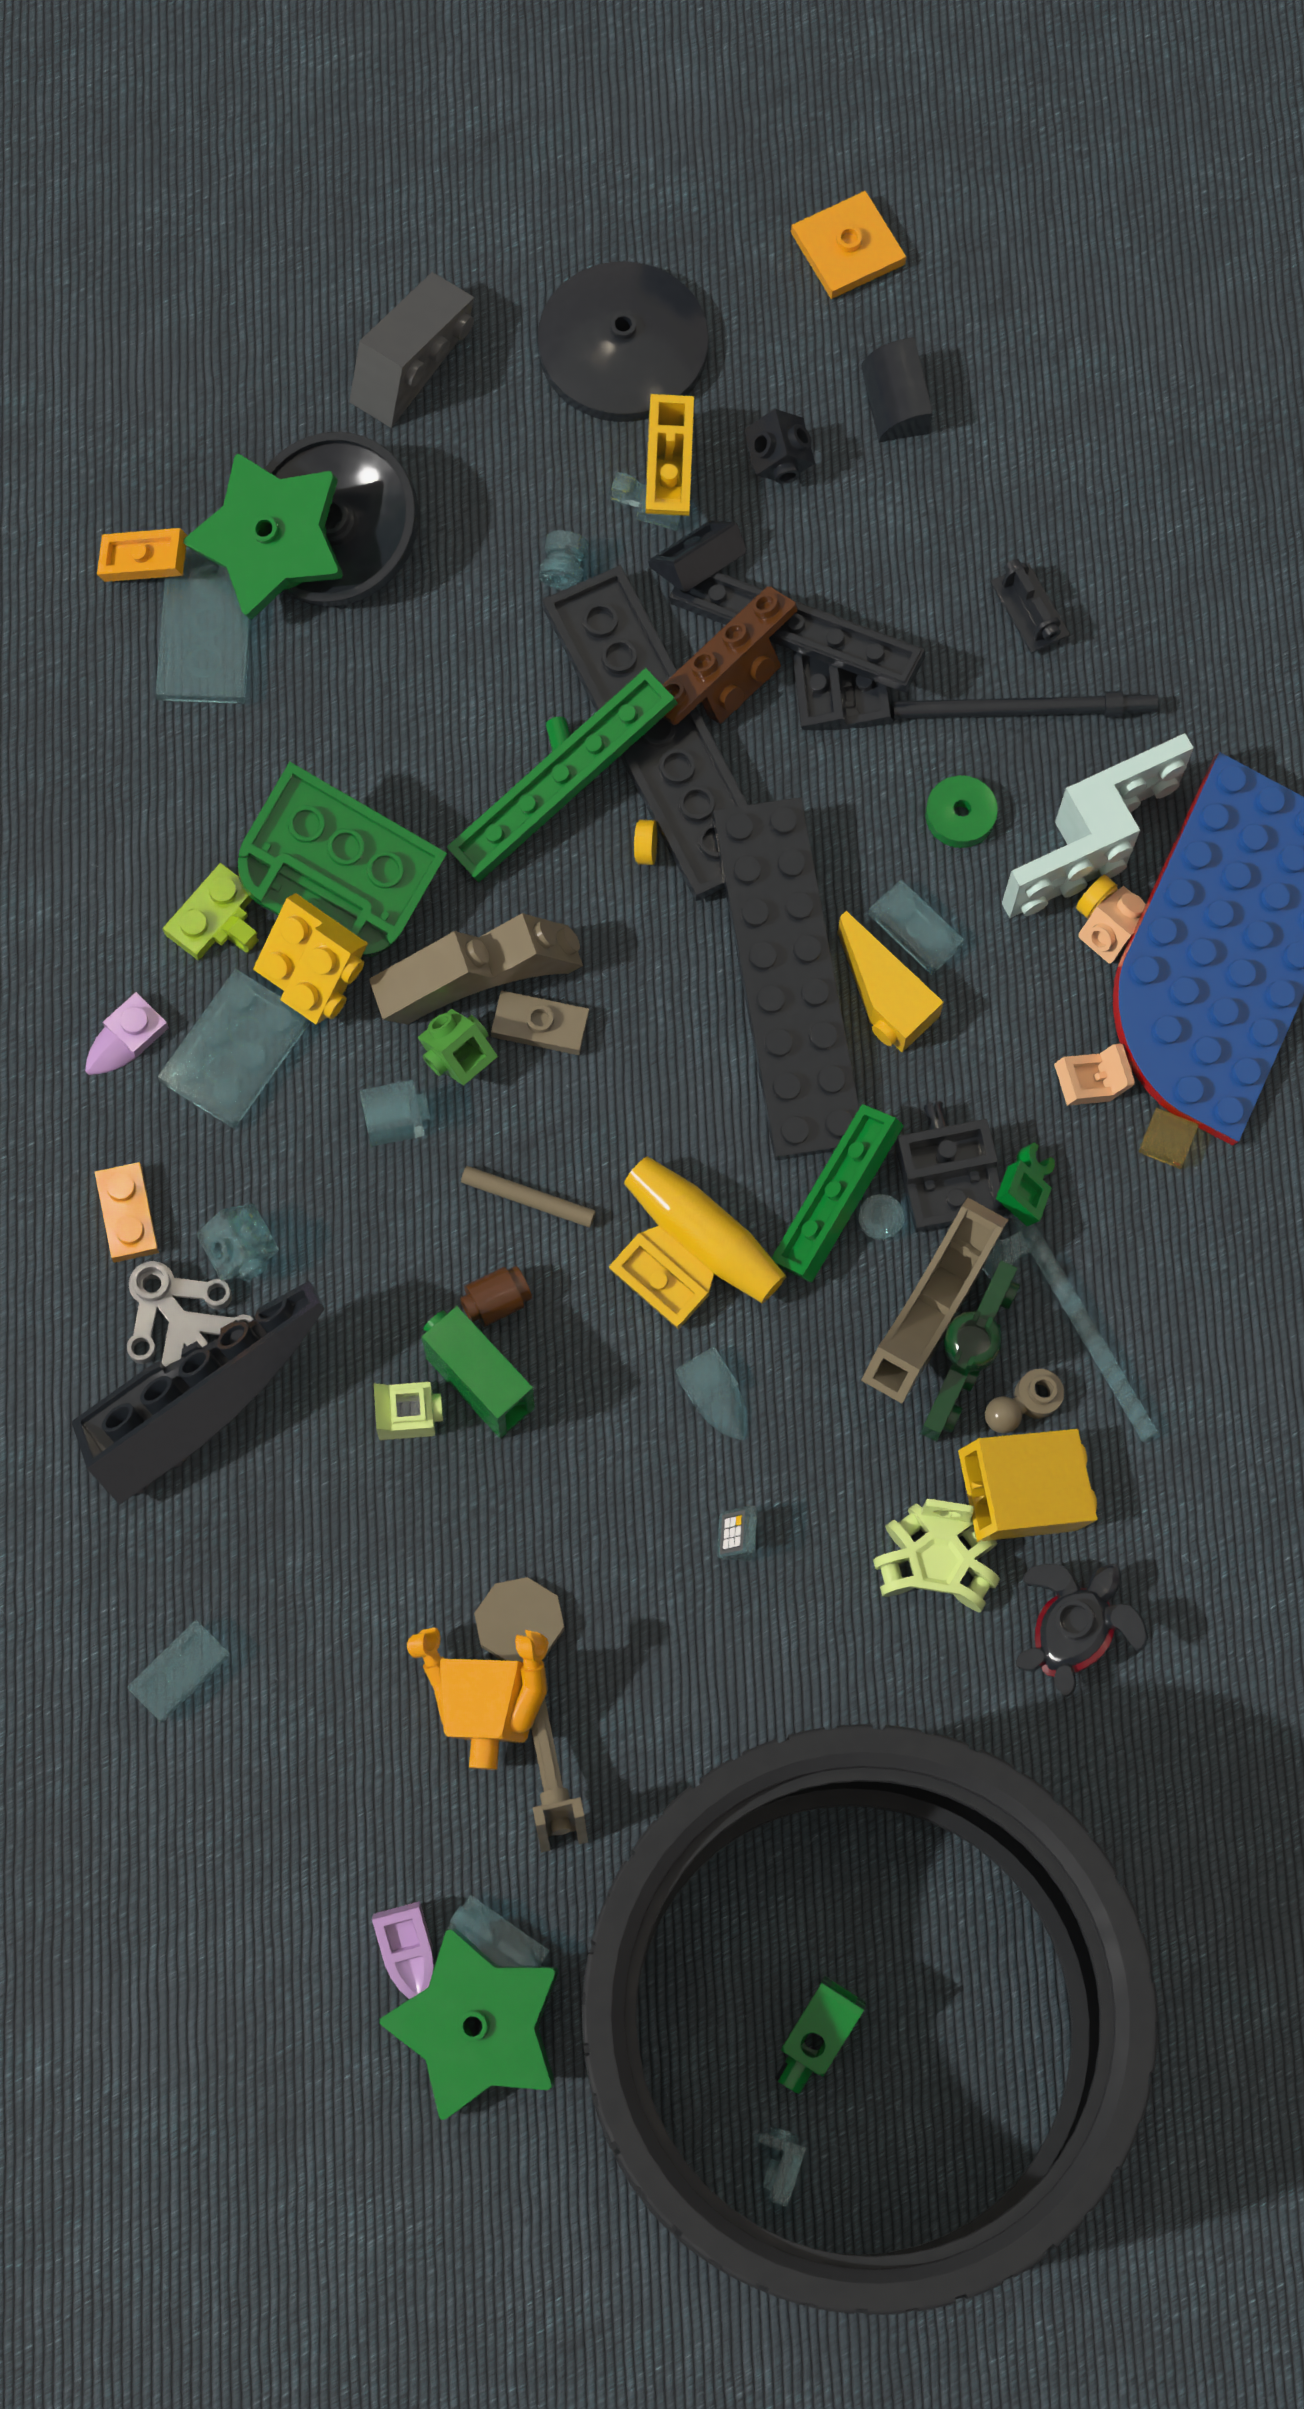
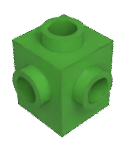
[417,1009,498,1085]

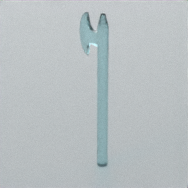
[983,1212,1158,1442]

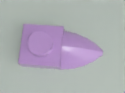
[85,992,169,1075]
[372,1901,434,1999]

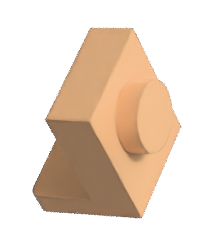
[1078,886,1146,963]
[1054,1044,1134,1106]

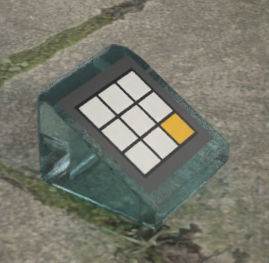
[717,1506,757,1561]

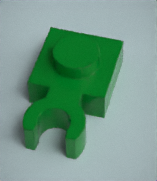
[996,1142,1055,1227]

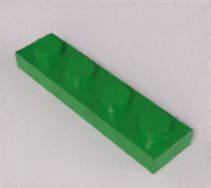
[771,1104,904,1283]

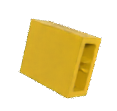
[958,1429,1098,1542]

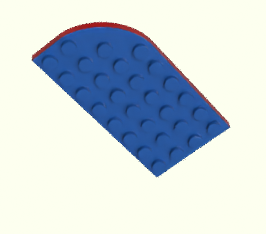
[1113,752,1304,1146]

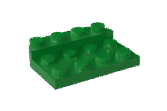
[238,761,447,957]

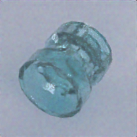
[539,530,589,590]

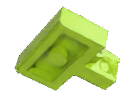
[162,863,259,961]

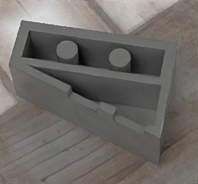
[349,272,475,428]

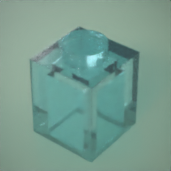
[359,1080,431,1147]

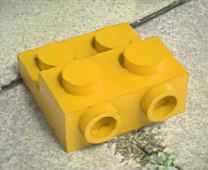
[253,893,368,1025]

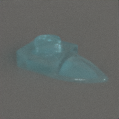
[674,1346,747,1440]

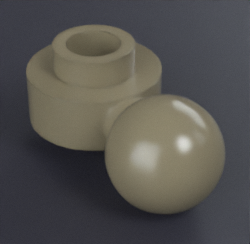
[985,1369,1064,1434]

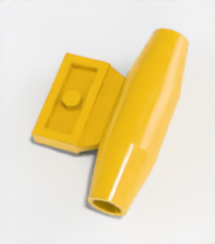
[609,1156,786,1330]

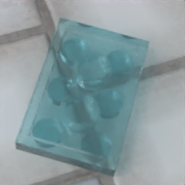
[158,969,311,1129]

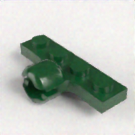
[920,1260,1020,1442]

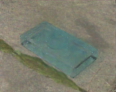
[127,1620,230,1723]

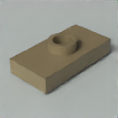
[491,990,589,1056]

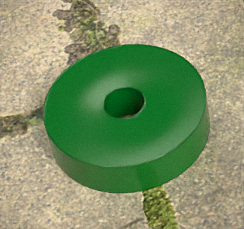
[925,775,998,848]

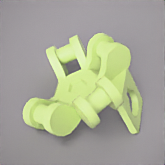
[873,1499,1000,1612]

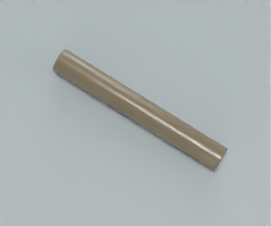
[461,1166,596,1228]

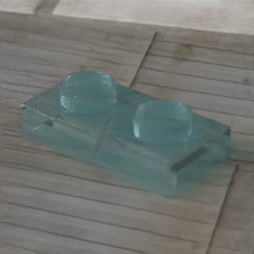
[868,880,964,975]

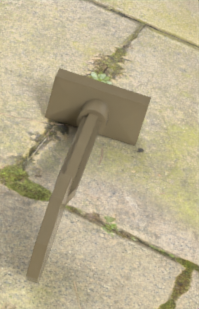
[474,1577,588,1852]

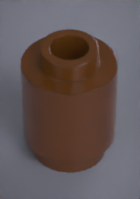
[460,1266,532,1327]

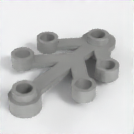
[127,1261,254,1367]

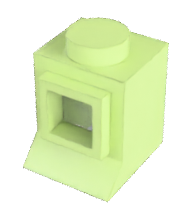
[373,1382,443,1440]

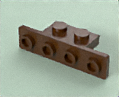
[663,587,798,725]

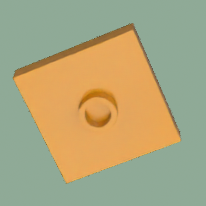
[791,191,906,299]

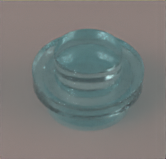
[858,1194,904,1240]

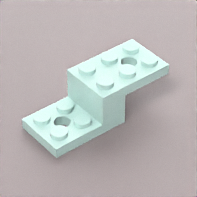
[1002,733,1193,918]

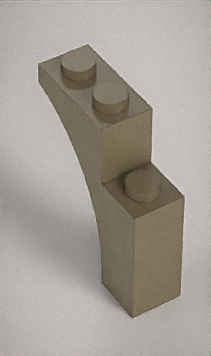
[369,913,583,1025]
[861,1197,1008,1403]

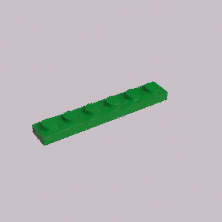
[447,668,678,883]

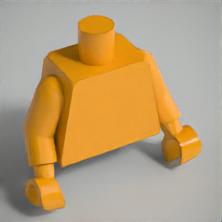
[407,1628,549,1770]

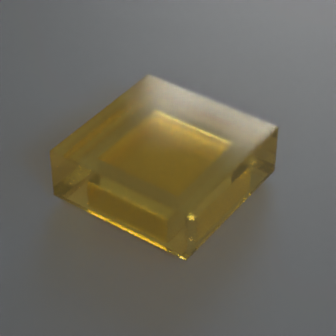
[1138,1108,1199,1169]

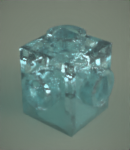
[196,1203,279,1281]

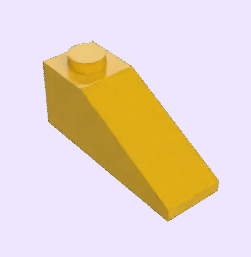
[645,394,694,516]
[837,911,944,1053]

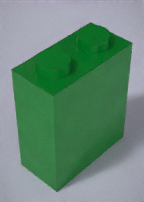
[422,1306,535,1439]

